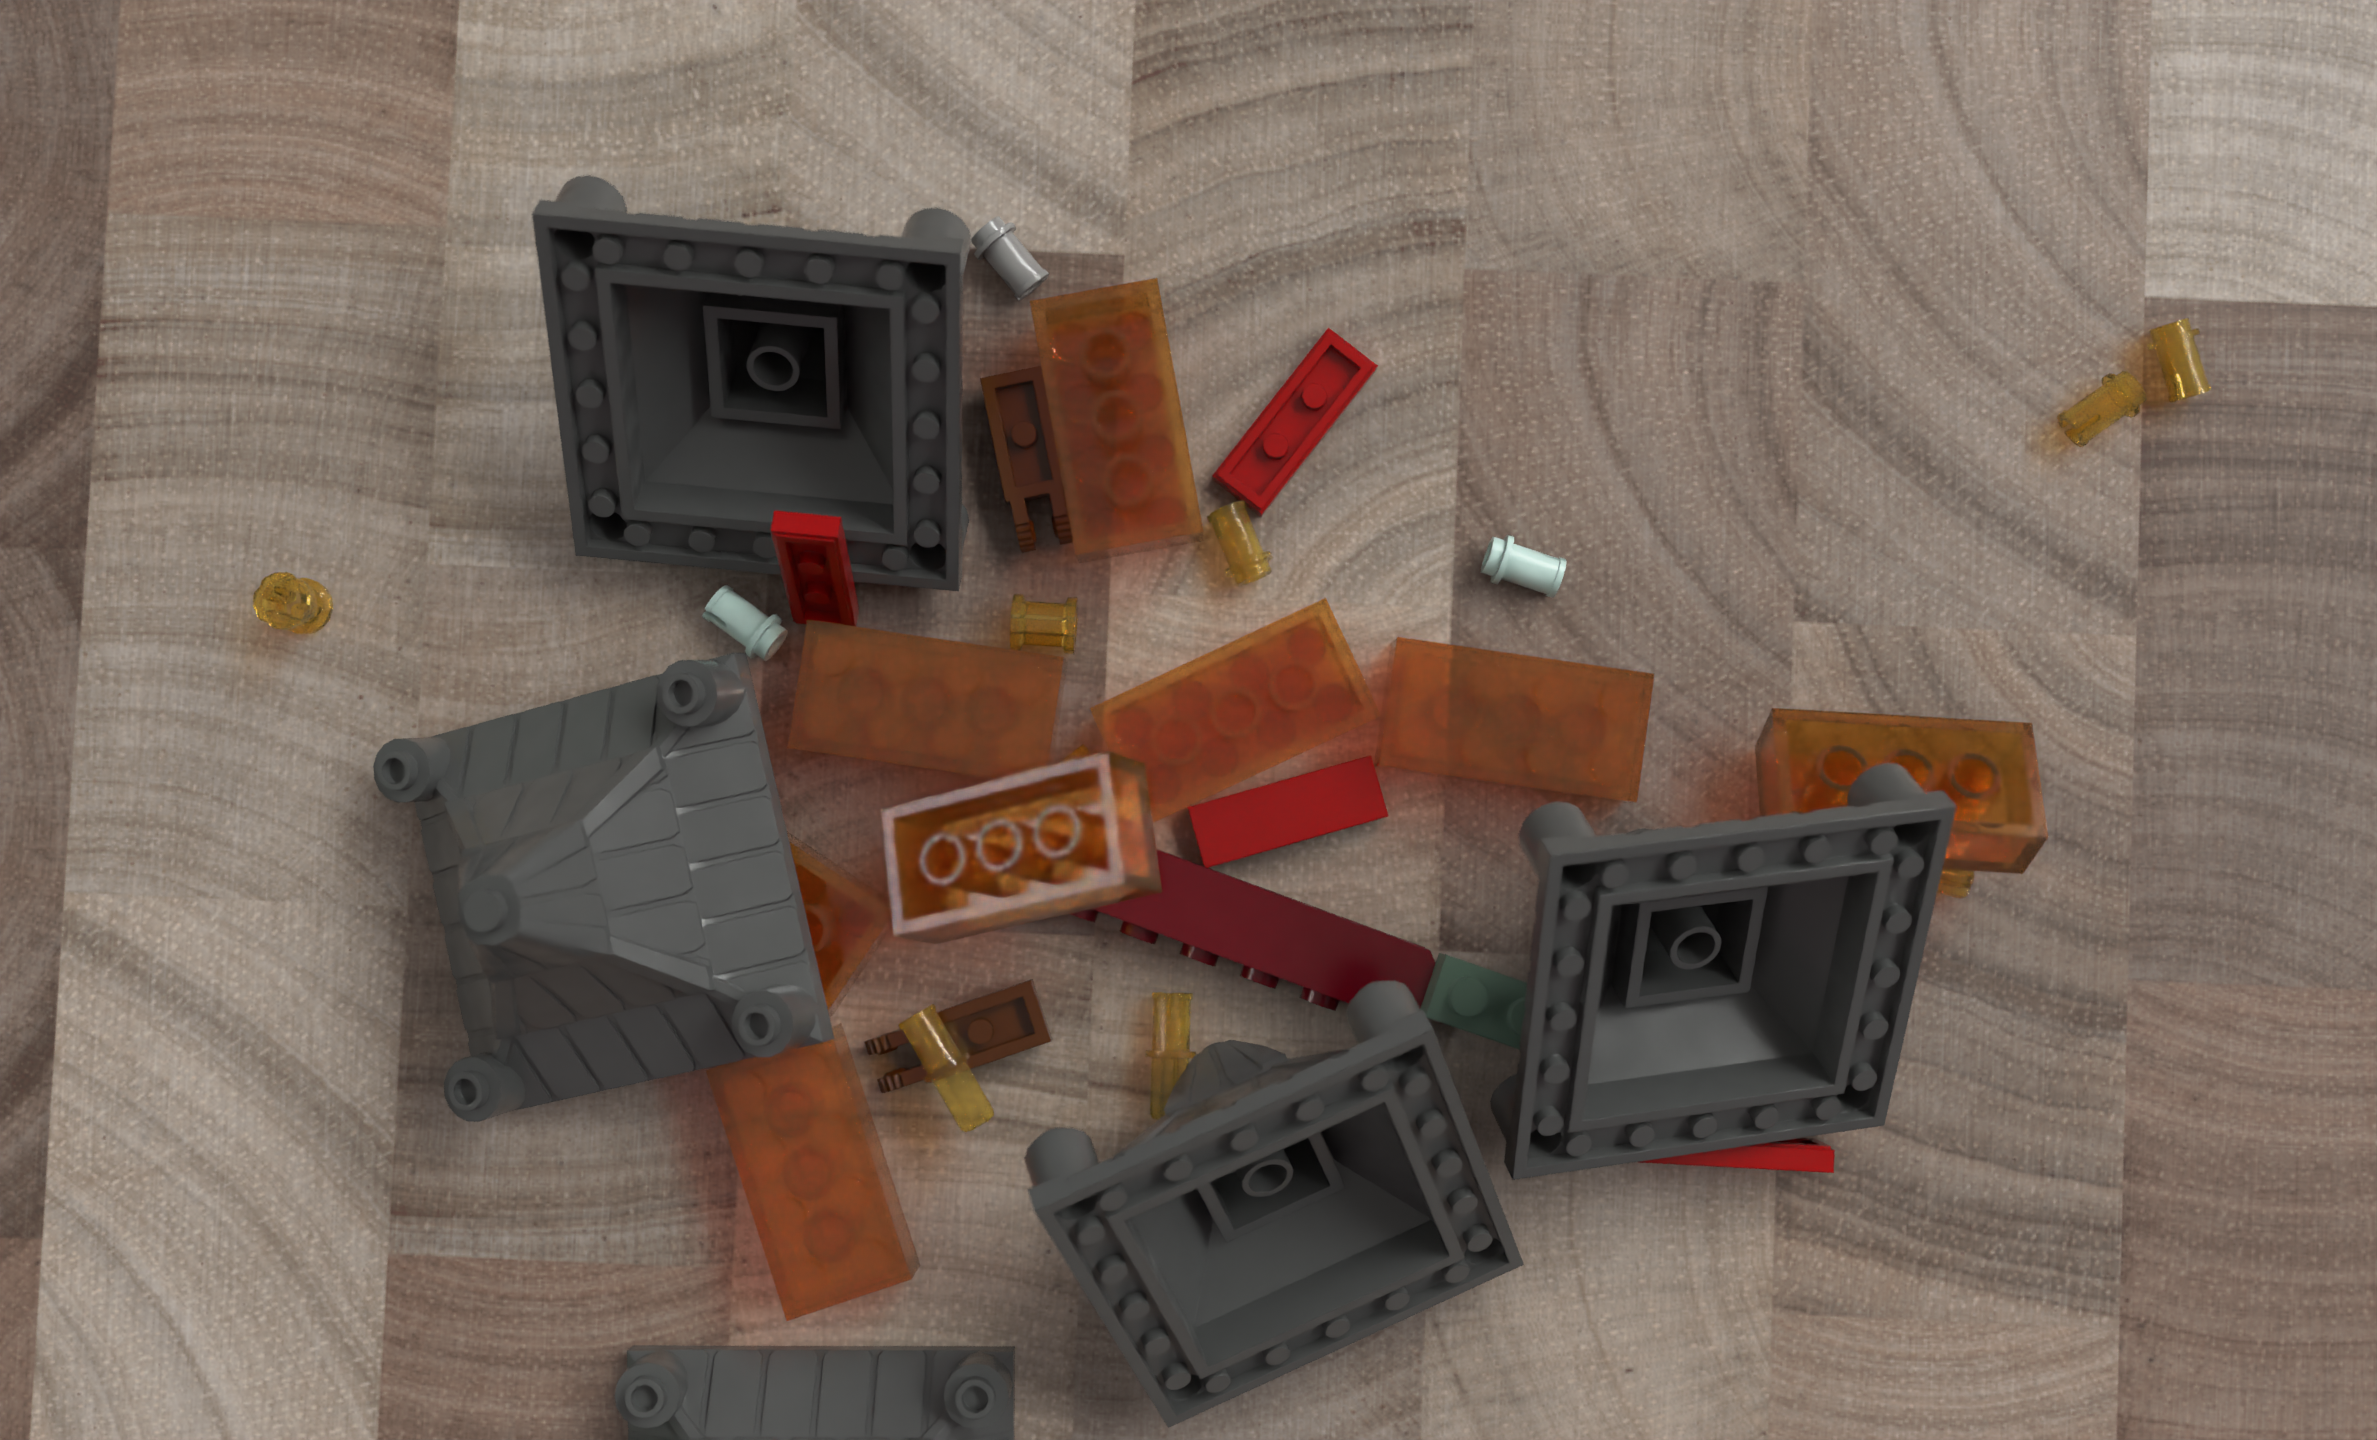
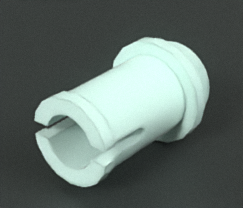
[1481,535,1567,598]
[702,585,788,661]

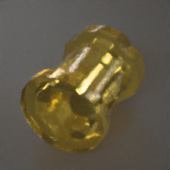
[253,572,333,634]
[1010,594,1078,654]

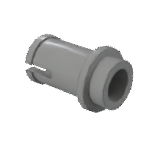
[971,216,1049,301]

